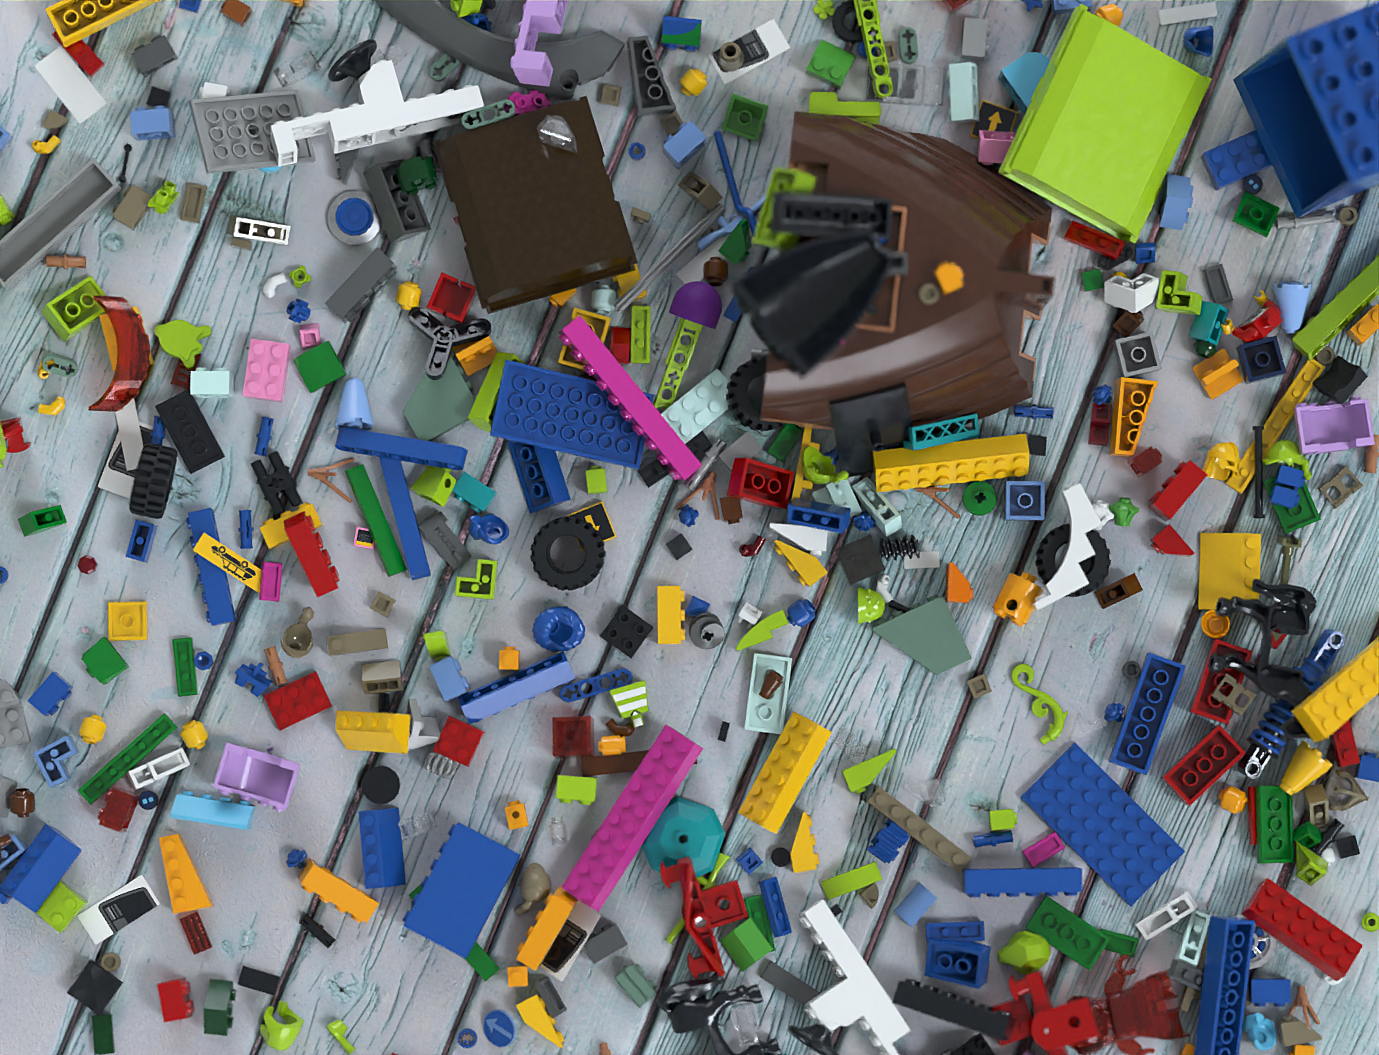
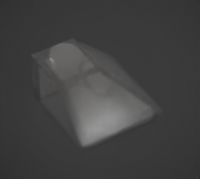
[537,115,578,154]

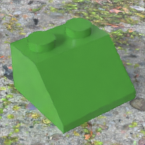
[805,40,856,90]

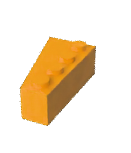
[1109,377,1158,457]
[159,834,214,914]
[298,859,379,923]
[516,886,578,971]

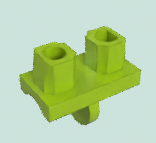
[147,180,179,214]

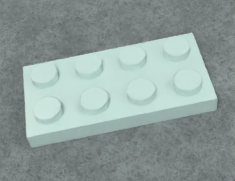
[661,368,730,444]
[744,653,792,734]

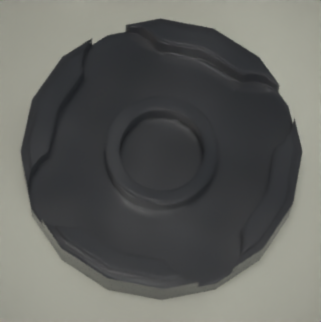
[362,766,401,804]

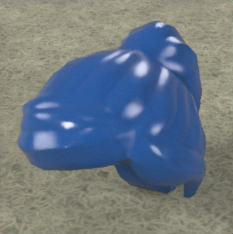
[469,513,509,545]

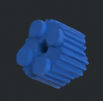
[866,819,910,864]

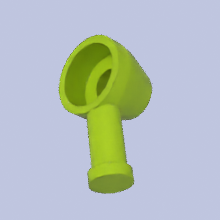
[326,1019,356,1055]

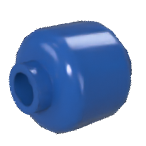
[787,599,816,627]

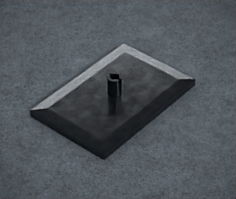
[829,383,912,478]

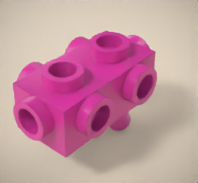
[504,90,551,117]

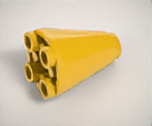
[1279,741,1333,796]

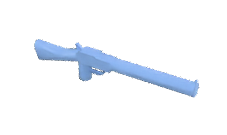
[696,196,766,251]

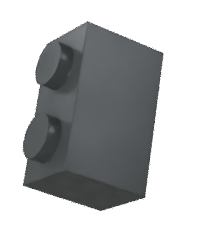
[132,35,178,77]
[584,923,628,964]

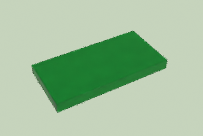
[1255,785,1294,864]
[1025,896,1111,971]

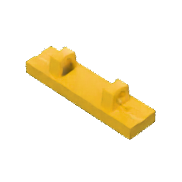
[791,427,820,502]

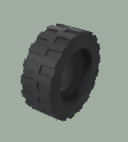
[832,0,872,44]

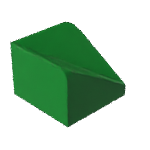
[1293,821,1321,849]

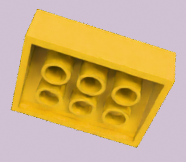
[1198,533,1261,610]

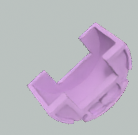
[1293,396,1375,455]
[213,742,301,812]

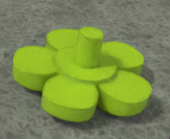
[813,0,835,20]

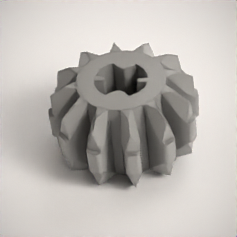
[424,751,457,780]

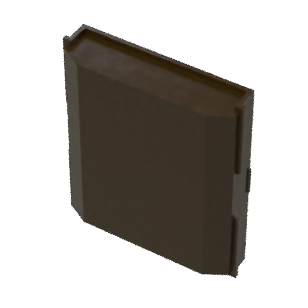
[433,96,638,314]

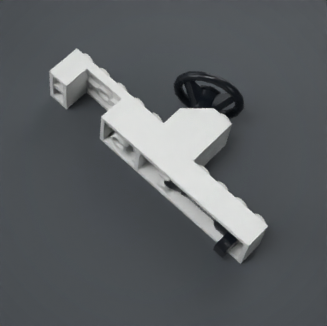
[270,39,484,167]
[788,900,910,1055]

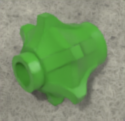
[1109,497,1139,526]

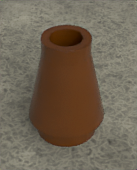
[759,670,784,700]

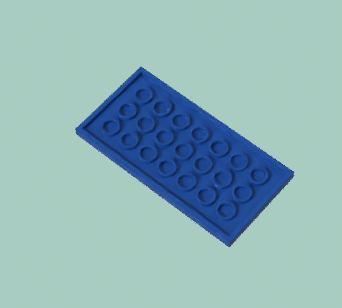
[489,360,654,470]
[1021,742,1185,906]

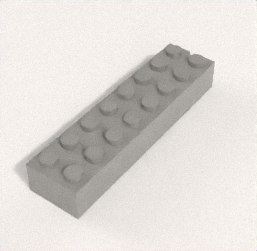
[0,157,122,291]

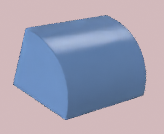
[894,882,937,927]

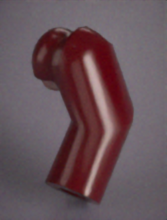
[739,535,766,557]

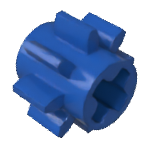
[287,299,311,323]

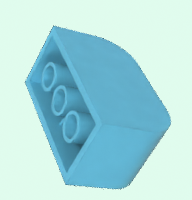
[998,52,1050,115]

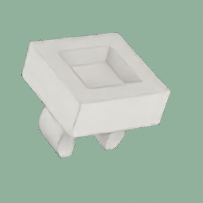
[738,602,762,628]

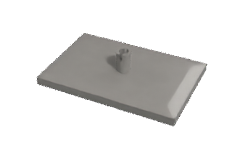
[189,90,316,173]

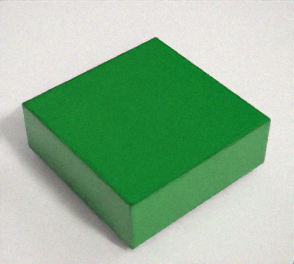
[1081,269,1104,292]

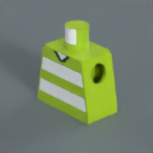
[610,680,649,728]

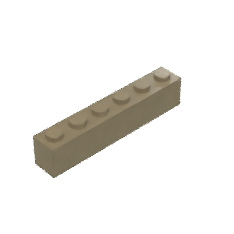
[867,786,972,873]

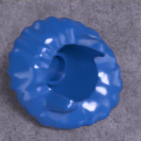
[532,606,585,652]

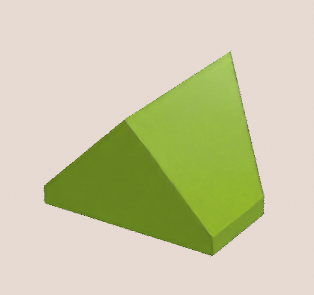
[1295,841,1328,886]

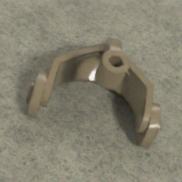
[1329,770,1369,811]

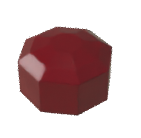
[78,555,98,575]

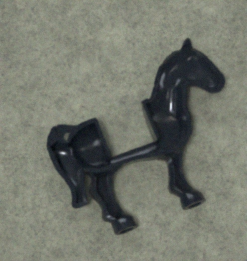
[1208,579,1331,740]
[658,972,782,1055]

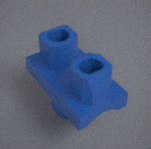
[235,662,273,697]

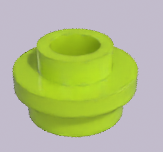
[1361,913,1379,932]

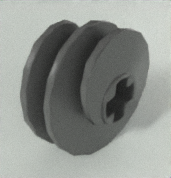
[689,613,725,649]

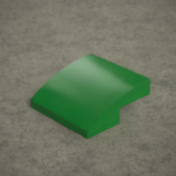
[293,341,347,393]

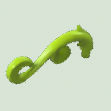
[1011,663,1068,745]

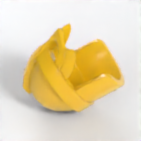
[1202,442,1240,481]

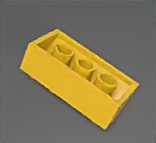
[335,710,410,754]

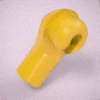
[37,359,55,379]

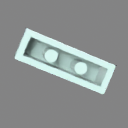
[947,62,979,124]

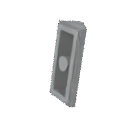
[0,778,17,818]

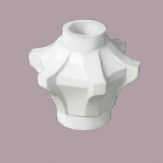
[1092,500,1114,530]

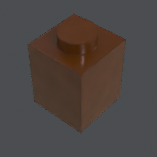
[720,496,743,525]

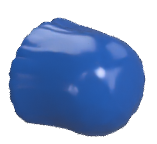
[1183,26,1214,57]

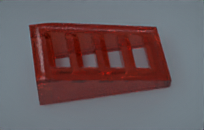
[170,353,201,389]

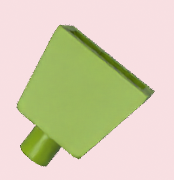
[410,465,456,507]

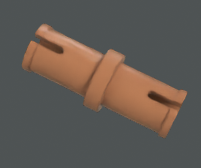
[46,254,86,269]
[1364,434,1379,473]
[264,646,288,686]

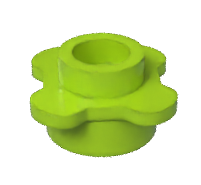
[289,265,311,288]

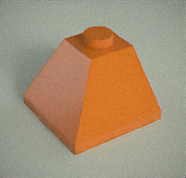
[945,562,973,604]

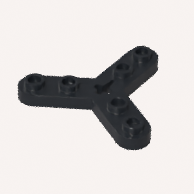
[408,307,492,380]

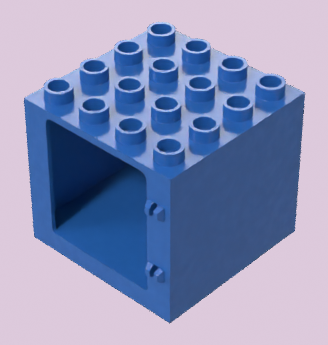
[1233,1,1379,218]

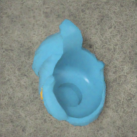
[1242,1013,1277,1051]

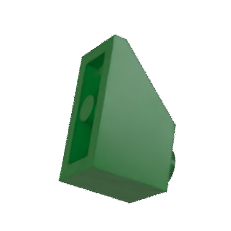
[718,218,752,265]
[18,505,67,537]

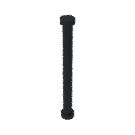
[1252,426,1265,518]

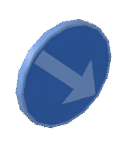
[483,1009,516,1047]

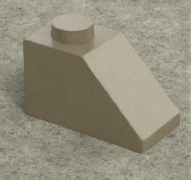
[678,171,723,211]
[1303,784,1329,829]
[1276,1015,1322,1047]

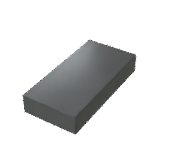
[1203,264,1233,304]
[534,976,567,1018]

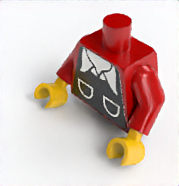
[1221,290,1282,343]

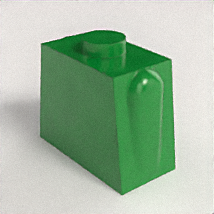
[81,637,129,685]

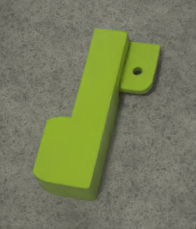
[809,92,881,125]

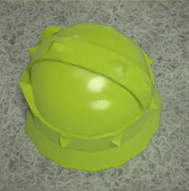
[857,586,885,625]

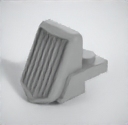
[406,699,440,751]

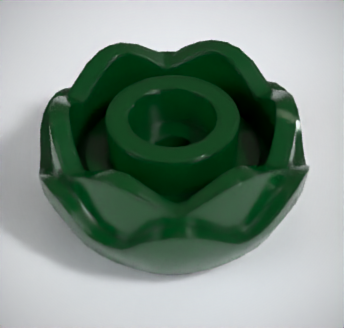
[1193,340,1217,358]

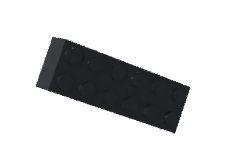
[771,192,892,239]
[892,978,1016,1041]

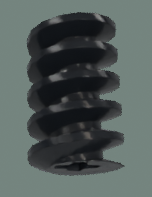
[879,535,920,562]

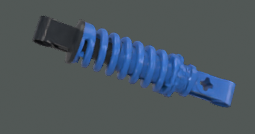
[1238,629,1345,778]

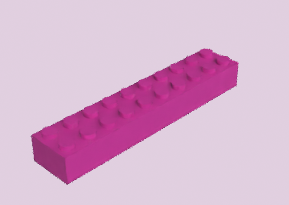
[558,315,702,481]
[561,725,704,911]

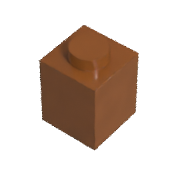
[221,0,253,27]

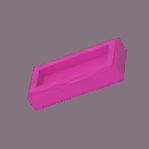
[259,562,283,602]
[1022,831,1065,868]

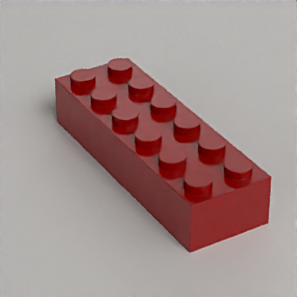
[1241,878,1363,982]

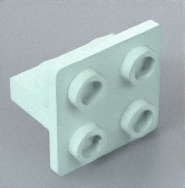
[812,480,862,517]

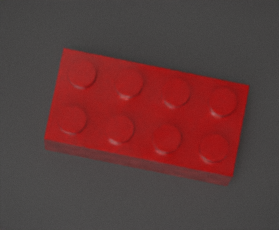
[283,511,340,598]
[1189,639,1252,725]
[1160,725,1246,806]

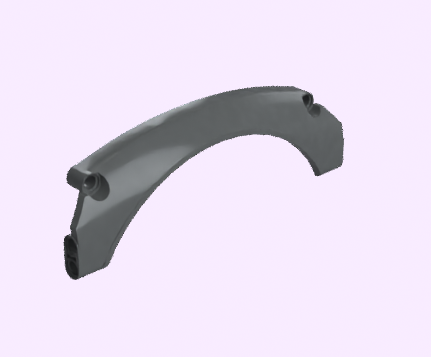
[375,0,625,100]

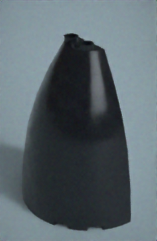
[731,230,893,378]

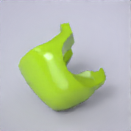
[260,1001,304,1051]

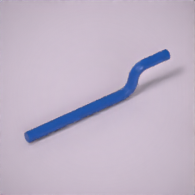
[713,131,757,237]

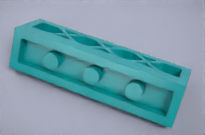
[903,413,980,450]

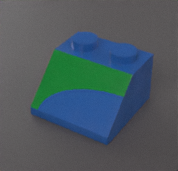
[662,16,702,52]

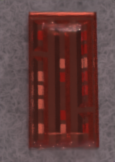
[180,912,213,955]

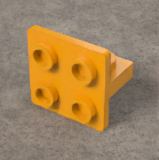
[453,336,498,376]
[1192,349,1244,400]

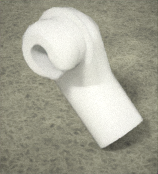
[263,273,287,298]
[875,574,893,604]

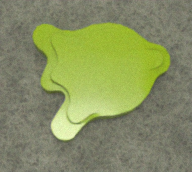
[154,320,212,369]

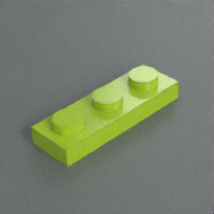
[631,306,651,364]

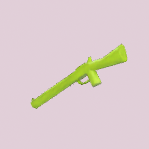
[665,852,730,945]

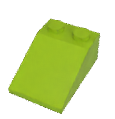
[41,276,114,342]
[36,880,88,933]

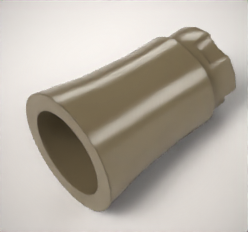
[718,42,744,72]

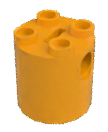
[992,571,1043,627]

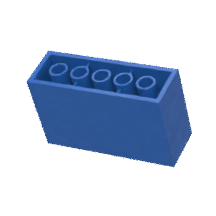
[402,822,521,959]

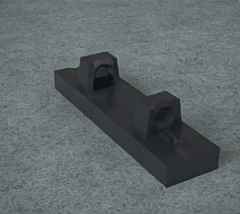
[638,431,712,488]

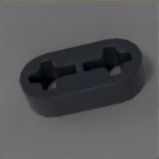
[1098,244,1132,271]

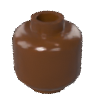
[703,257,728,286]
[10,788,35,818]

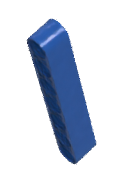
[335,427,468,470]
[379,457,431,581]

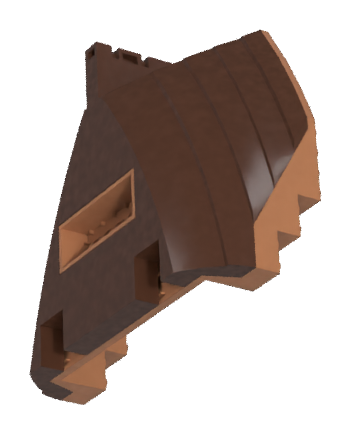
[760,111,1055,438]

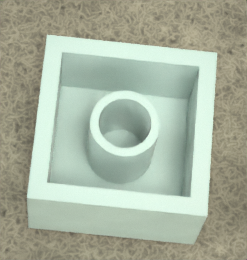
[190,368,234,398]

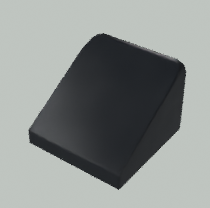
[1027,435,1047,456]
[666,533,693,560]

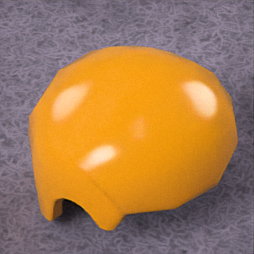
[1200,610,1230,639]

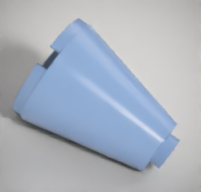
[1273,282,1312,333]
[335,378,374,431]

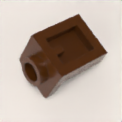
[1112,310,1145,338]

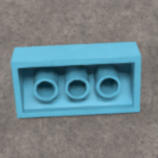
[170,791,255,830]

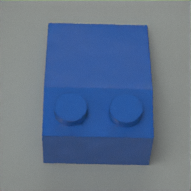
[924,938,991,989]

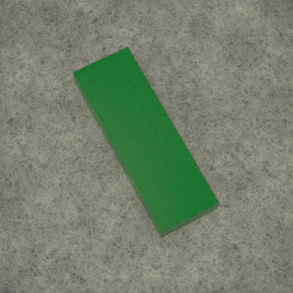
[172,637,198,697]
[744,894,776,952]

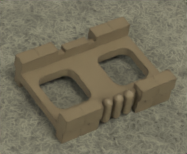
[1318,466,1363,509]
[1211,674,1256,716]

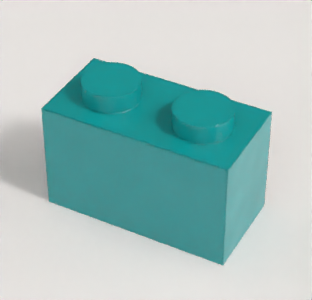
[1189,301,1229,346]
[452,472,497,513]

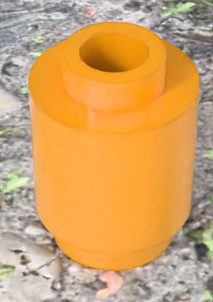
[598,735,626,756]

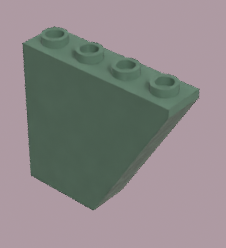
[402,352,477,441]
[872,594,972,675]

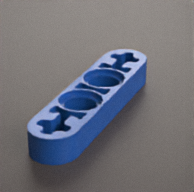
[560,669,632,702]

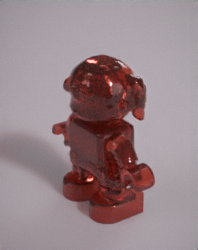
[1066,954,1190,1055]

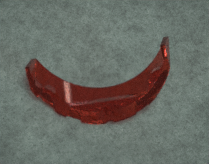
[88,295,150,412]

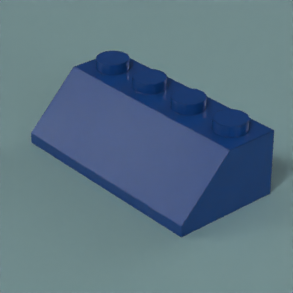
[507,440,571,514]
[358,808,406,889]
[0,824,82,913]

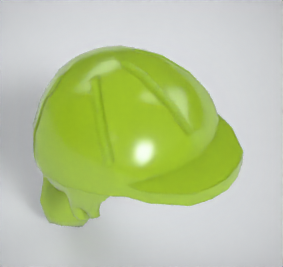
[1262,440,1312,480]
[802,446,849,485]

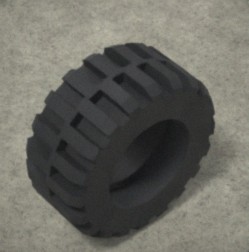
[726,357,787,431]
[129,442,178,519]
[530,516,606,591]
[1035,524,1111,597]

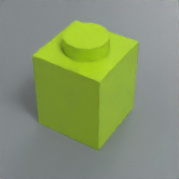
[586,466,608,495]
[988,809,1018,830]

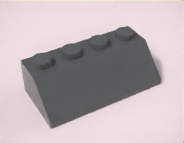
[363,159,431,243]

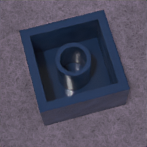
[1236,336,1286,385]

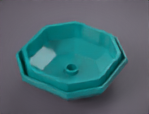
[641,796,726,878]

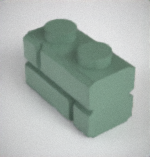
[614,963,657,1008]

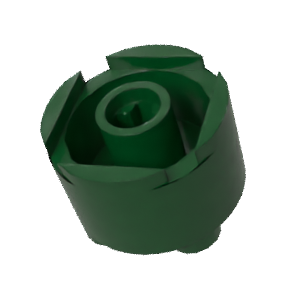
[395,156,438,196]

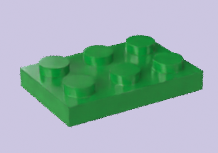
[1263,466,1321,535]

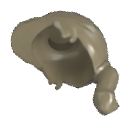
[281,607,314,658]
[514,863,551,915]

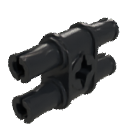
[250,451,303,516]

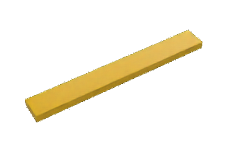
[1225,359,1325,494]

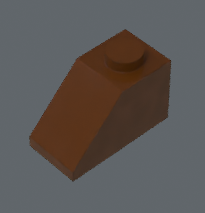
[1095,573,1143,609]

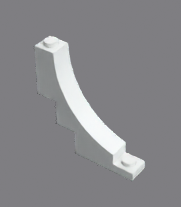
[1032,482,1102,611]

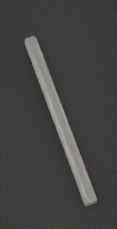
[614,203,726,312]

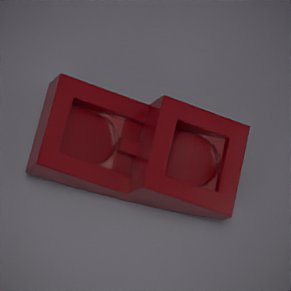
[1088,403,1112,446]

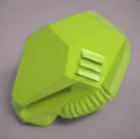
[997,930,1051,975]

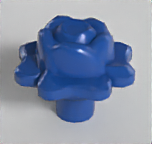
[1093,384,1112,405]
[678,504,699,527]
[852,511,876,531]
[1104,703,1125,722]
[286,849,308,869]

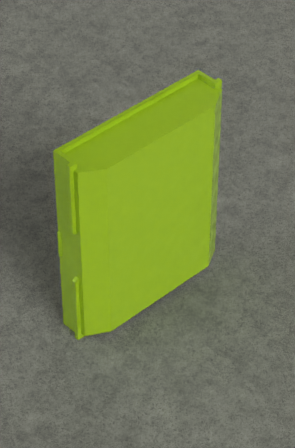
[998,4,1212,244]

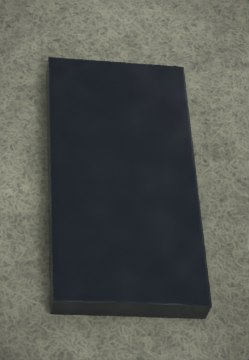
[155,388,225,474]

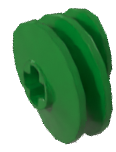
[962,481,997,516]

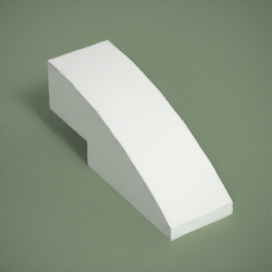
[127,748,190,791]
[1136,890,1198,941]

